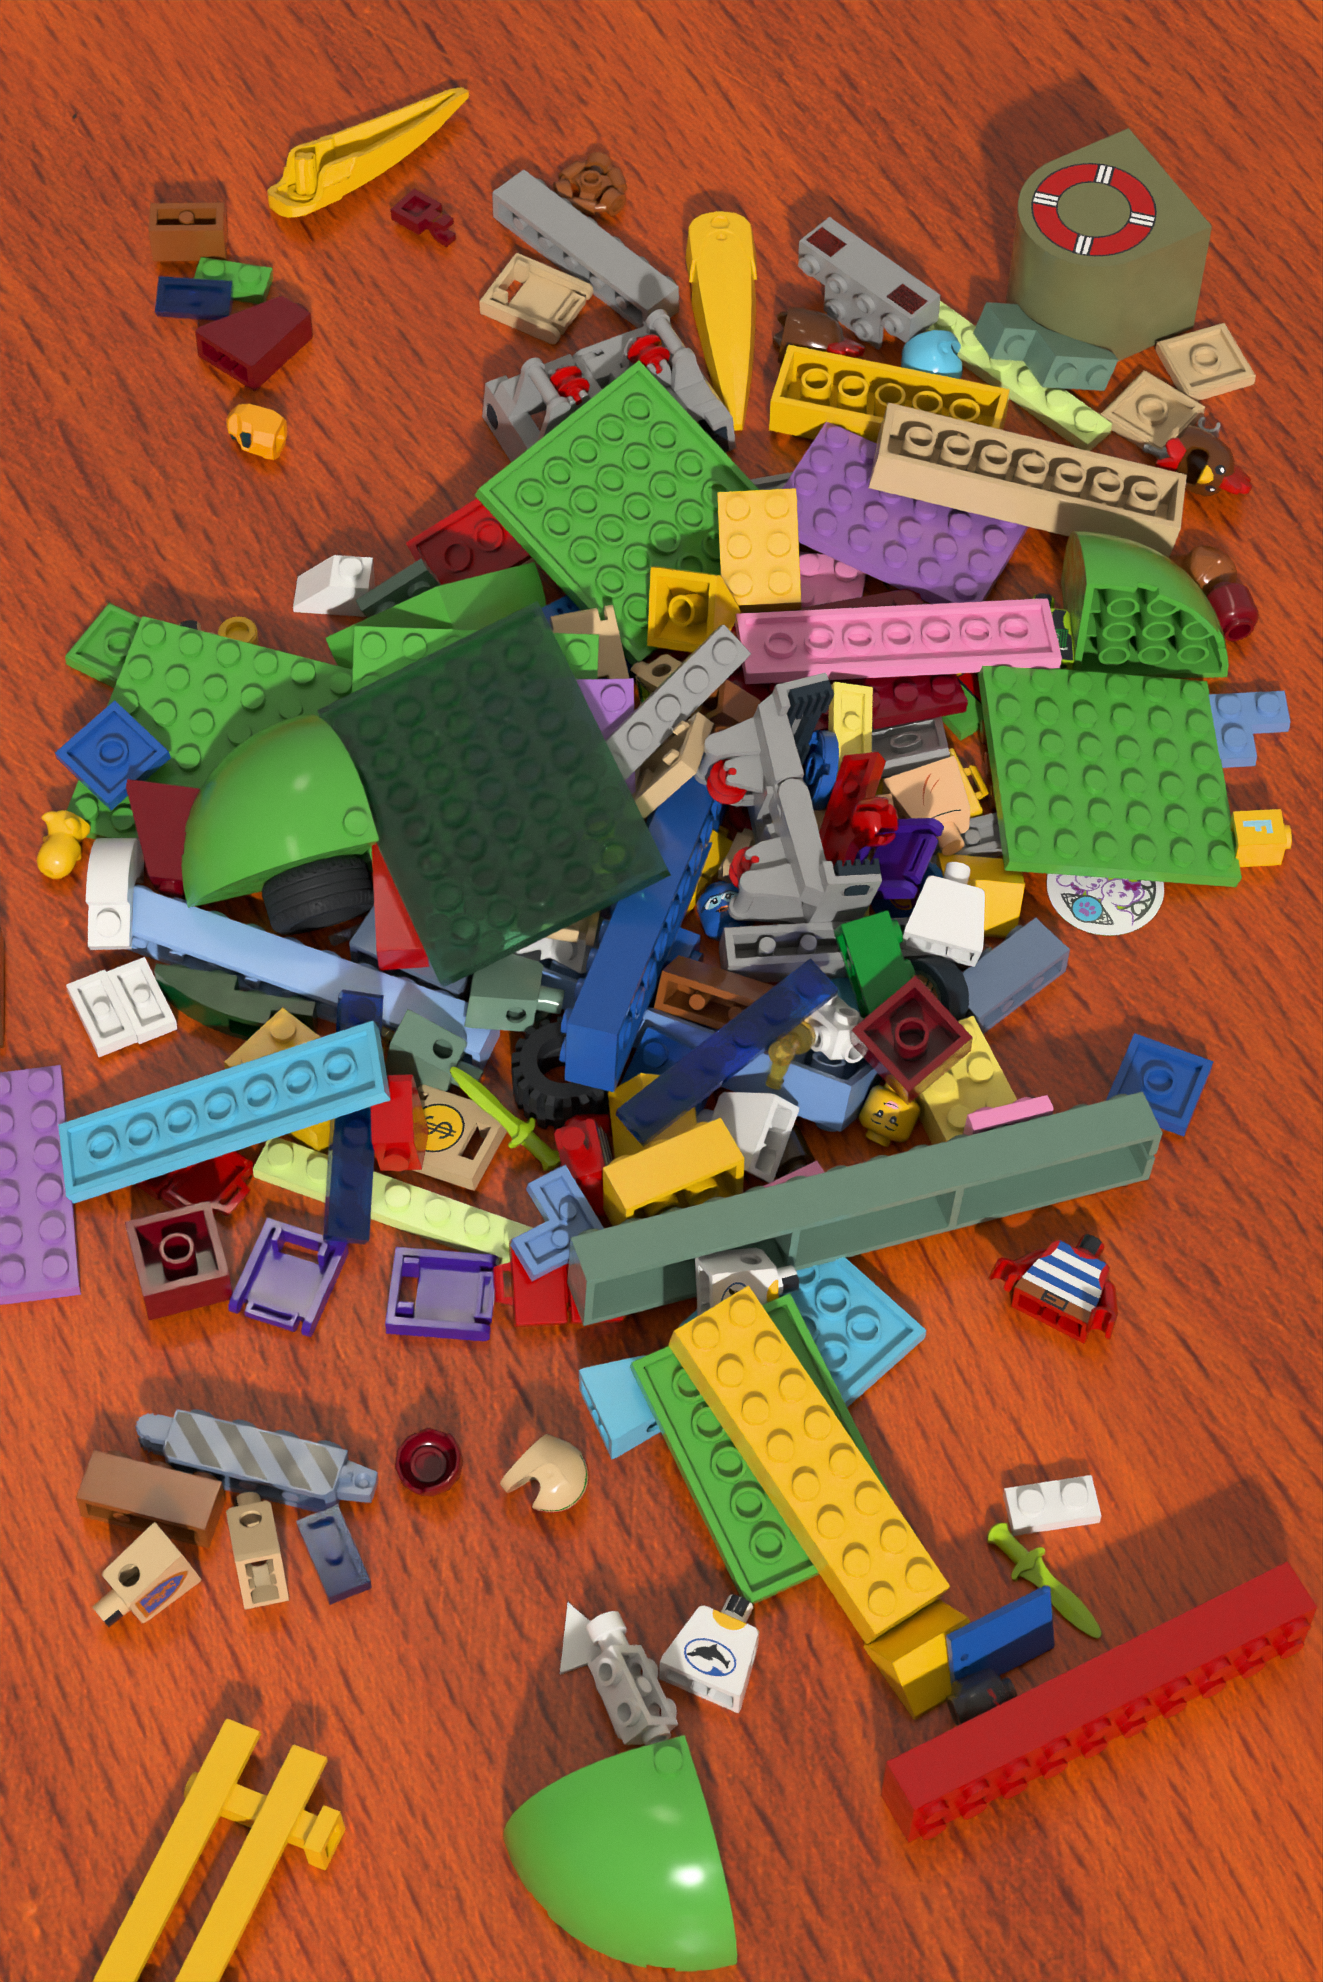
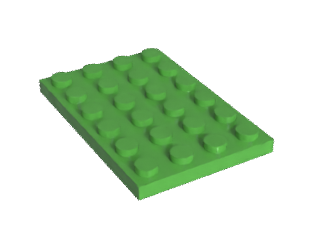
[630,1293,894,1605]

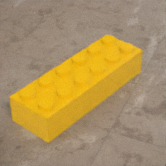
[769,344,1010,444]

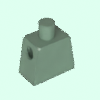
[464,944,565,1032]
[385,1009,484,1092]

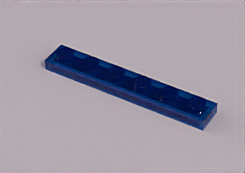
[615,958,839,1147]
[323,990,384,1245]

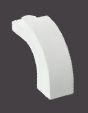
[86,838,144,950]

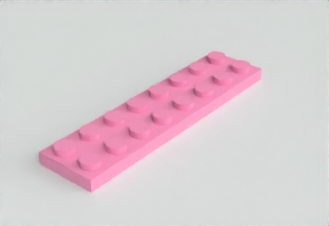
[735,598,1062,684]

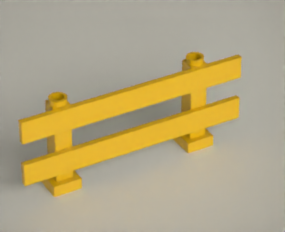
[92,1718,346,1982]

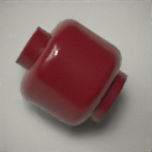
[1206,582,1259,641]

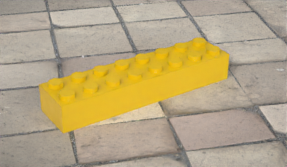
[668,1285,950,1644]

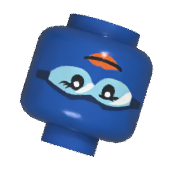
[696,881,755,941]

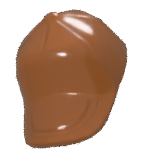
[1169,545,1237,596]

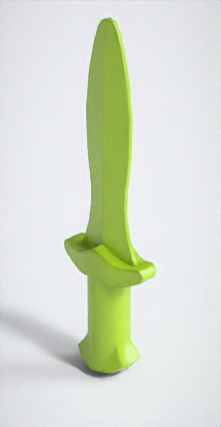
[450,1066,561,1171]
[987,1523,1102,1639]

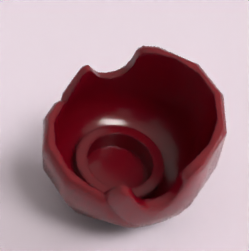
[395,1428,463,1496]

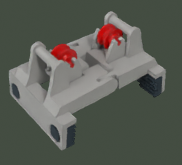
[482,309,736,462]
[694,673,882,925]

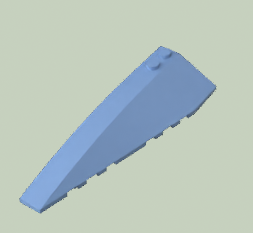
[476,946,883,1132]

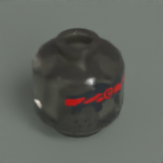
[946,1668,1017,1727]

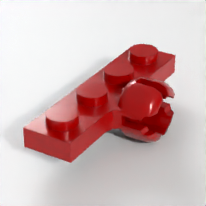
[819,752,899,868]

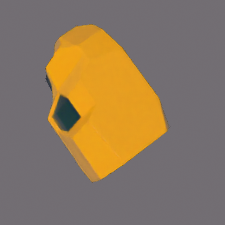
[226,404,288,460]

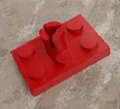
[406,498,532,585]

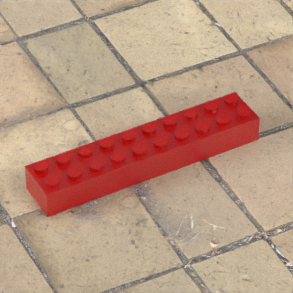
[881,1561,1317,1843]

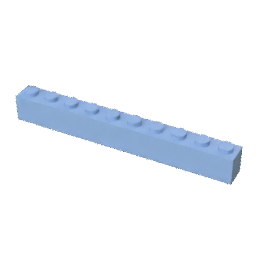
[126,884,500,1070]

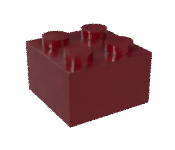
[851,975,973,1105]
[125,1201,233,1320]

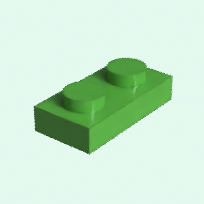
[192,257,273,304]

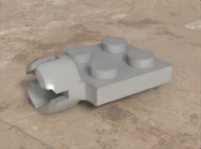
[872,716,950,779]

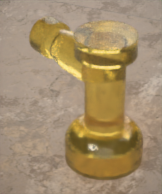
[765,1019,816,1090]

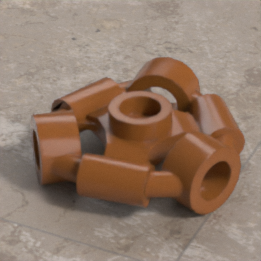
[553,152,627,216]

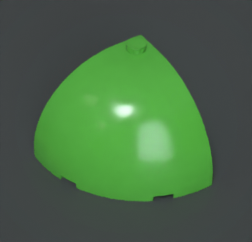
[1061,531,1229,678]
[326,562,546,670]
[181,713,379,908]
[503,1735,737,1972]

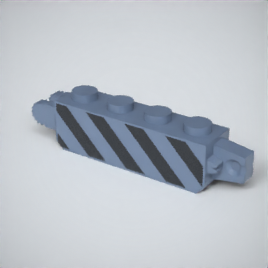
[135,1409,379,1515]

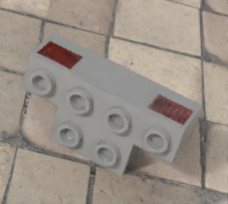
[798,217,941,350]

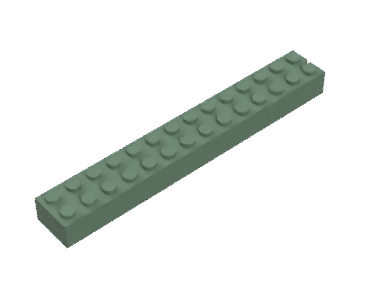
[567,1092,1162,1326]

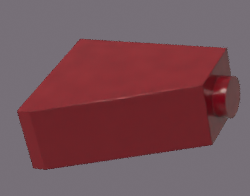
[195,295,313,391]
[126,779,200,898]

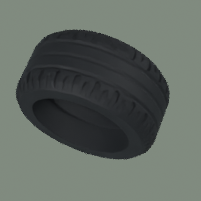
[262,855,374,935]

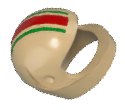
[500,1434,589,1513]

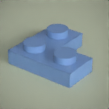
[1209,691,1291,768]
[510,1165,604,1281]

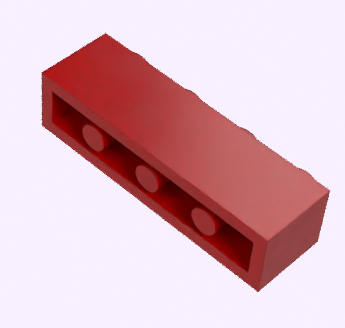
[370,802,436,970]

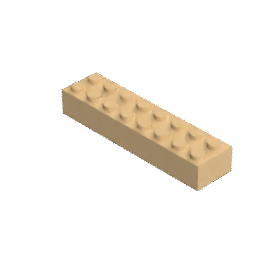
[869,402,1187,558]

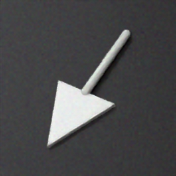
[560,1603,622,1739]

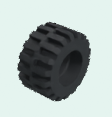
[511,1017,617,1131]

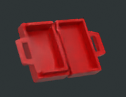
[134,1151,254,1216]
[493,1239,624,1327]

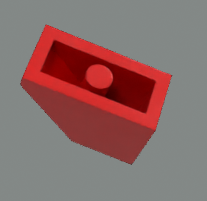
[370,1075,429,1171]

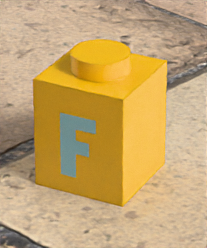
[1230,809,1292,867]

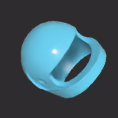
[901,330,963,379]

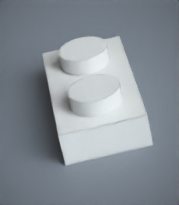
[106,957,178,1044]
[66,970,138,1057]
[1003,1475,1101,1536]

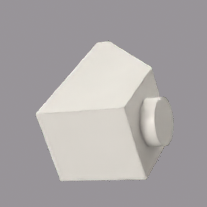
[293,555,375,617]

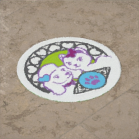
[1047,874,1164,936]

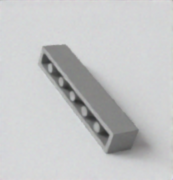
[492,169,679,328]
[718,917,969,983]

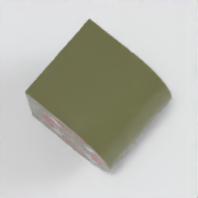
[1006,128,1212,361]

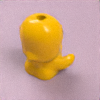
[36,810,91,879]

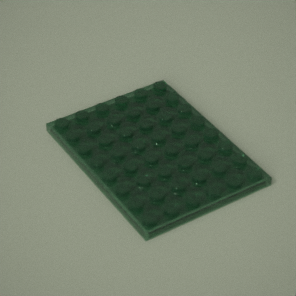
[317,601,671,988]

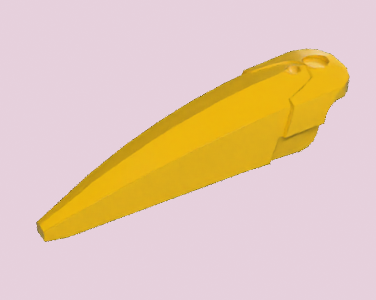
[267,87,469,218]
[685,211,757,431]

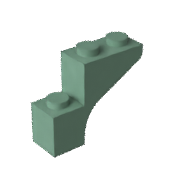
[973,302,1118,391]

